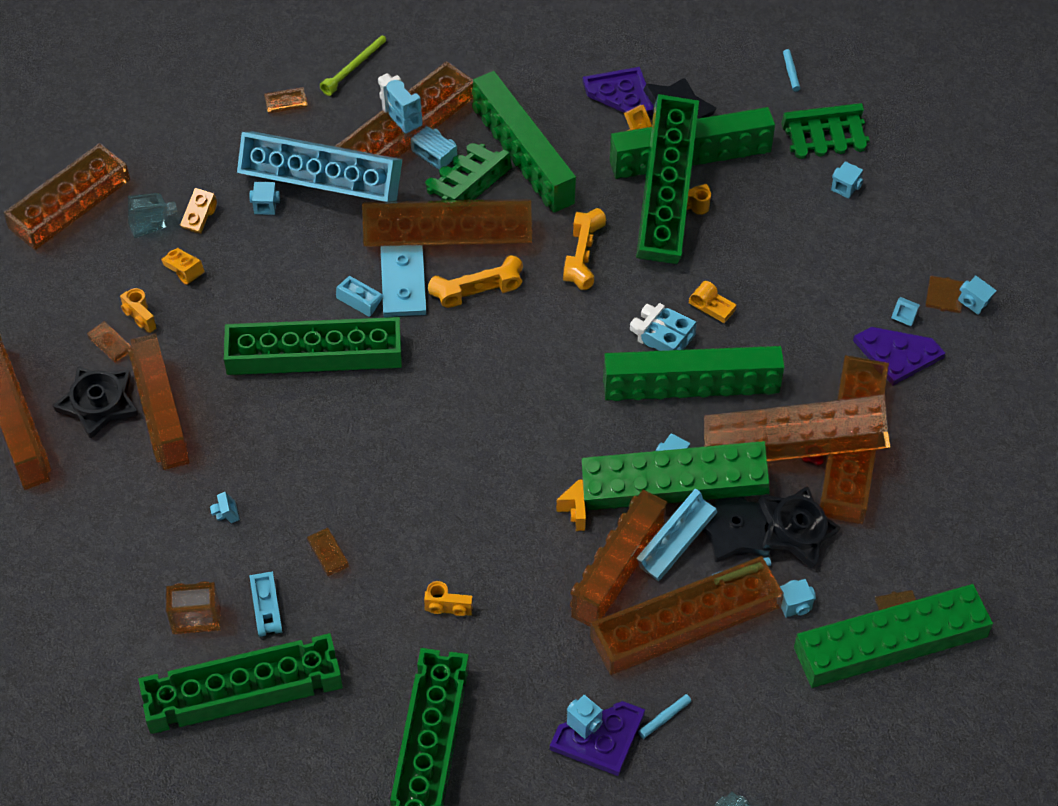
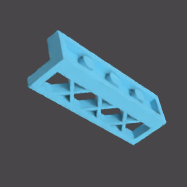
[636,489,717,581]

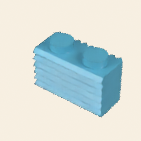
[411,126,457,169]

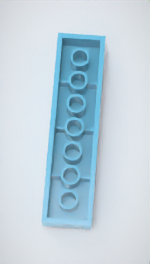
[237,131,403,202]

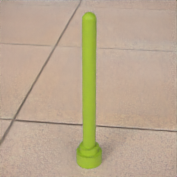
[320,35,386,96]

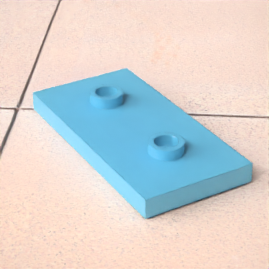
[381,244,426,317]

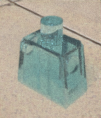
[128,193,177,238]

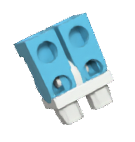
[378,73,423,134]
[630,303,696,351]

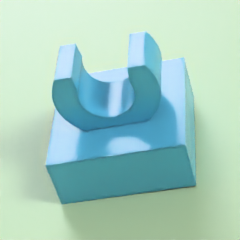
[891,297,920,326]
[210,492,240,523]

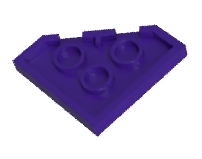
[582,67,653,116]
[853,327,946,386]
[549,701,645,776]

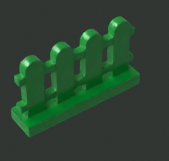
[781,103,869,159]
[425,143,512,214]

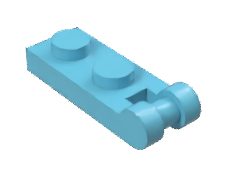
[249,571,283,637]

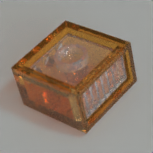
[166,581,220,634]

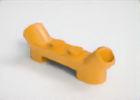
[563,208,606,290]
[428,255,523,308]

